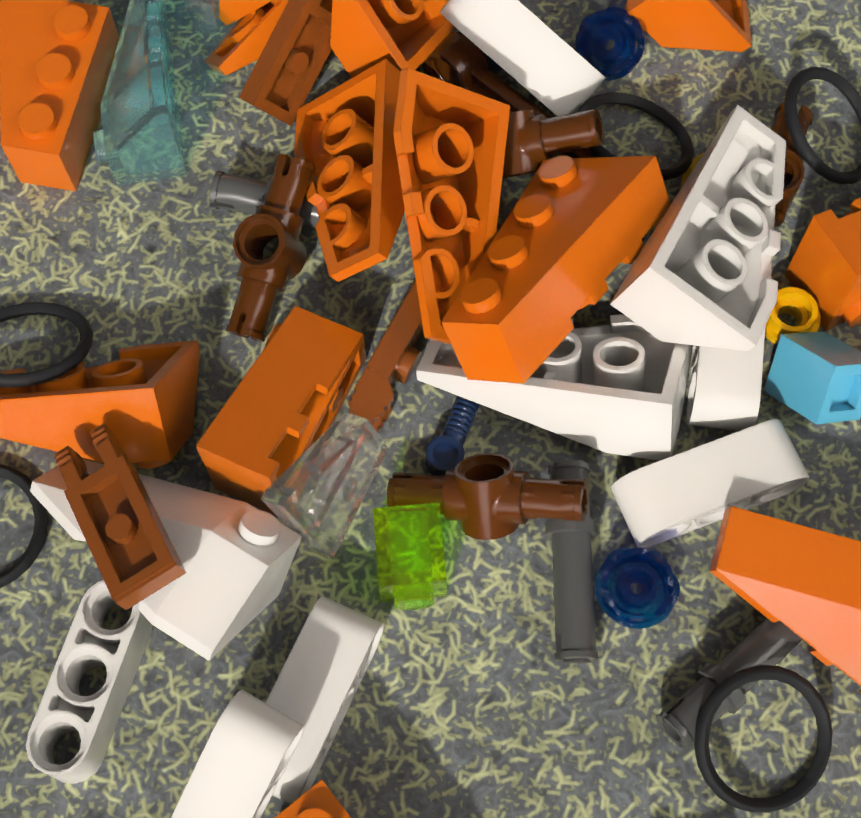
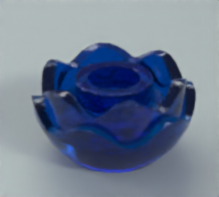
[575,6,645,81]
[595,547,680,629]

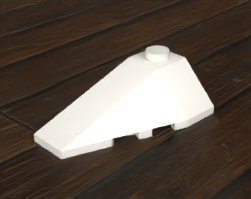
[610,105,786,351]
[416,314,692,461]
[30,459,302,661]

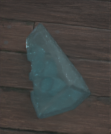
[93,0,187,186]

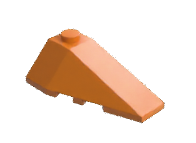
[330,0,456,78]

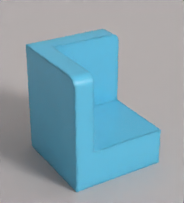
[765,332,861,424]

